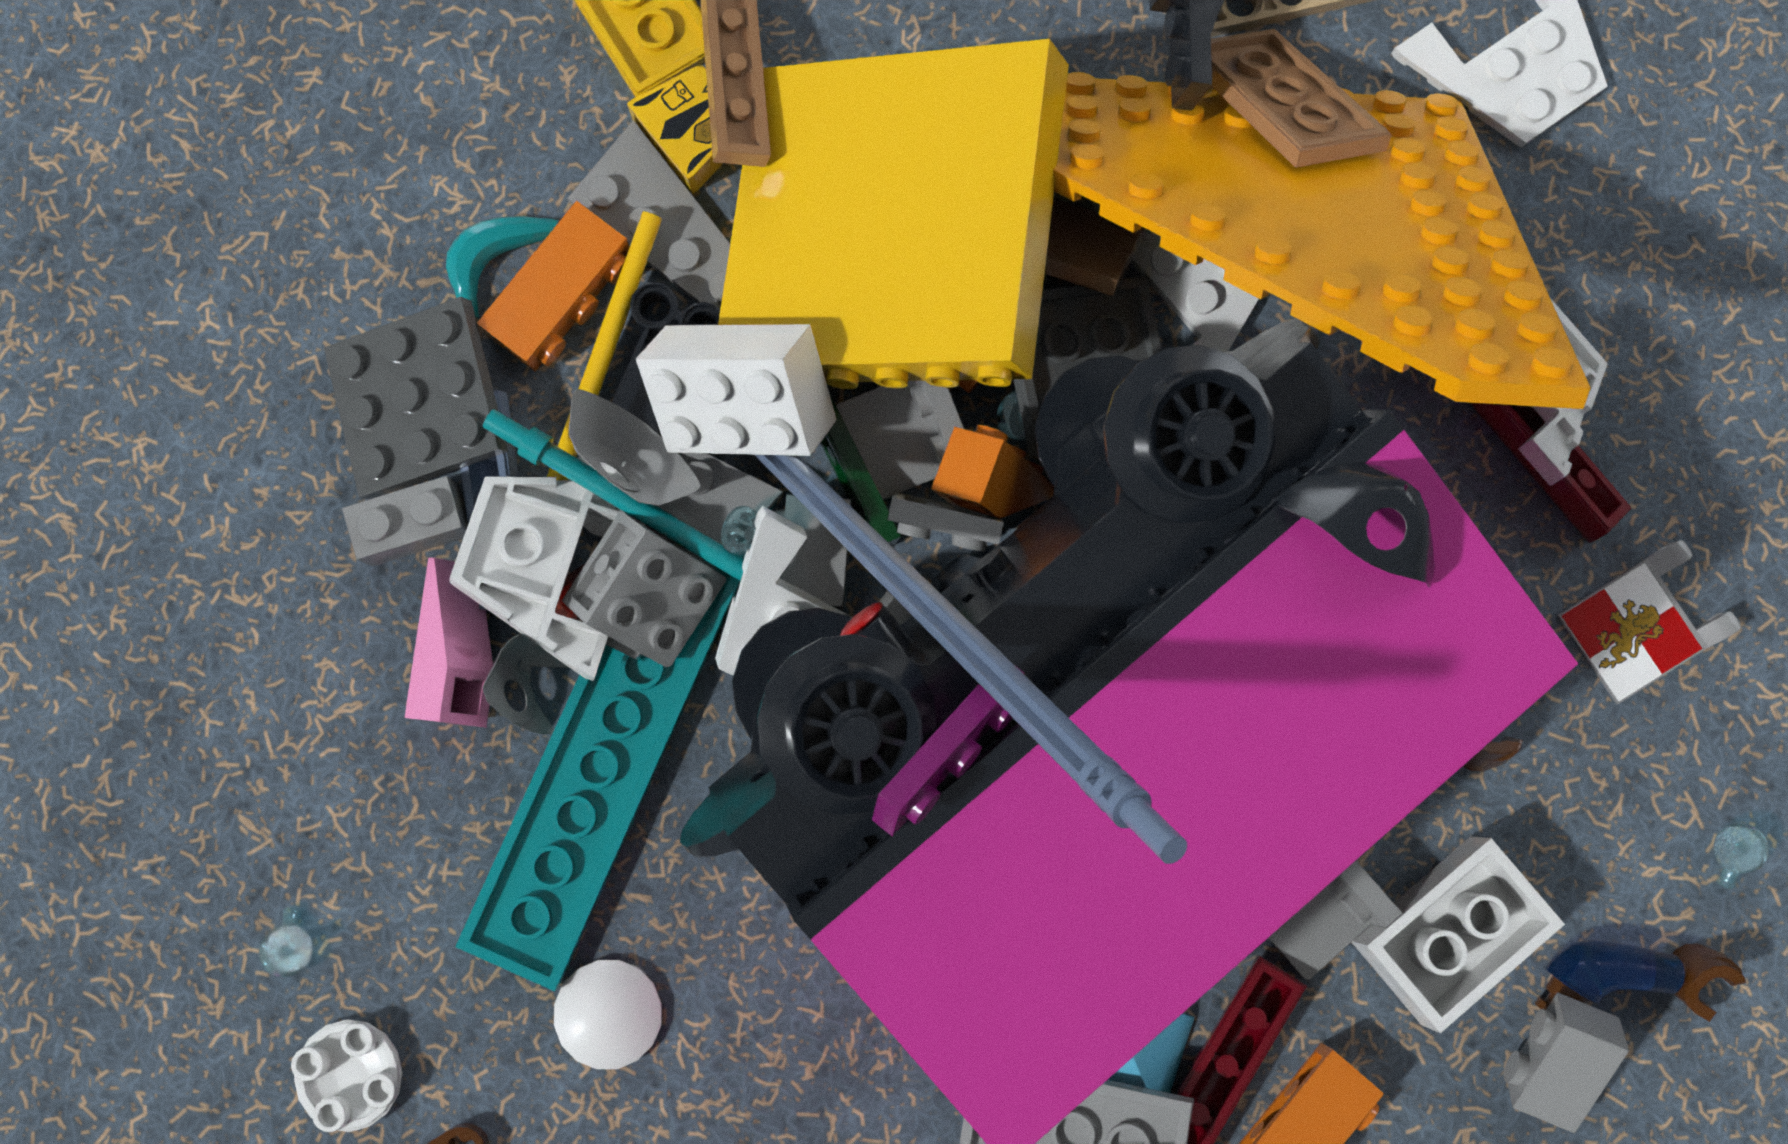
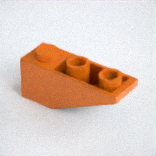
[931,425,1054,519]

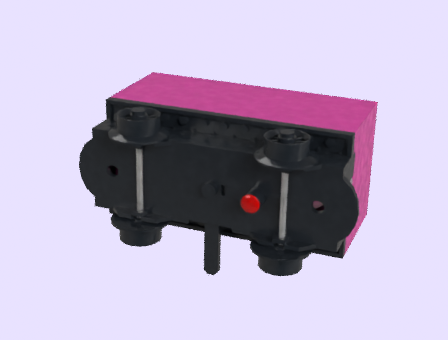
[680,318,1578,1144]

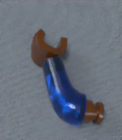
[1534,940,1746,1022]

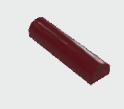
[1469,403,1632,543]
[1175,955,1307,1144]

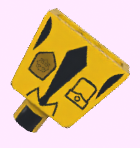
[627,65,723,194]

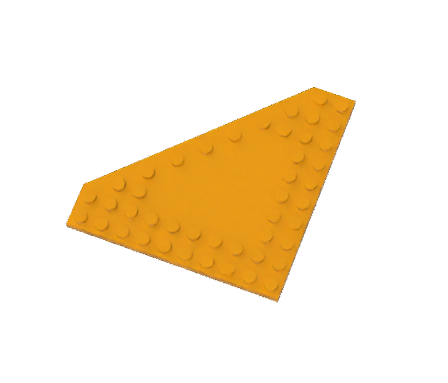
[1053,72,1591,409]

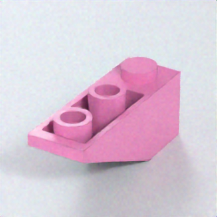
[404,558,493,728]

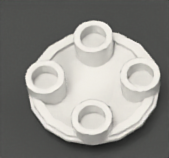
[554,960,662,1069]
[291,1019,403,1132]

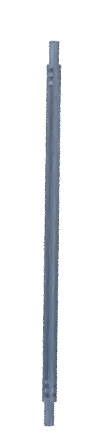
[755,455,1187,864]

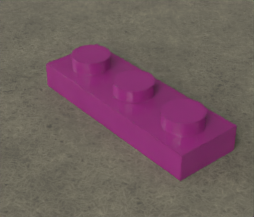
[872,667,1024,837]

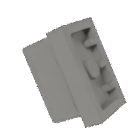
[836,381,964,500]
[562,510,726,667]
[1268,861,1402,980]

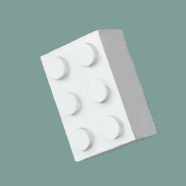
[636,324,837,456]
[1352,836,1565,1033]

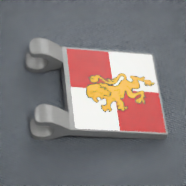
[1557,540,1741,704]

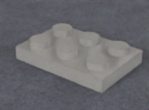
[887,492,1004,552]

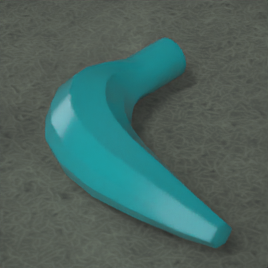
[446,216,559,318]

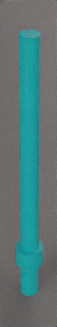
[483,409,744,581]

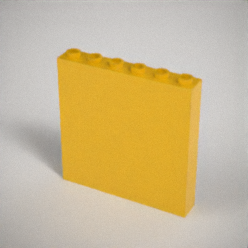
[718,39,1069,389]

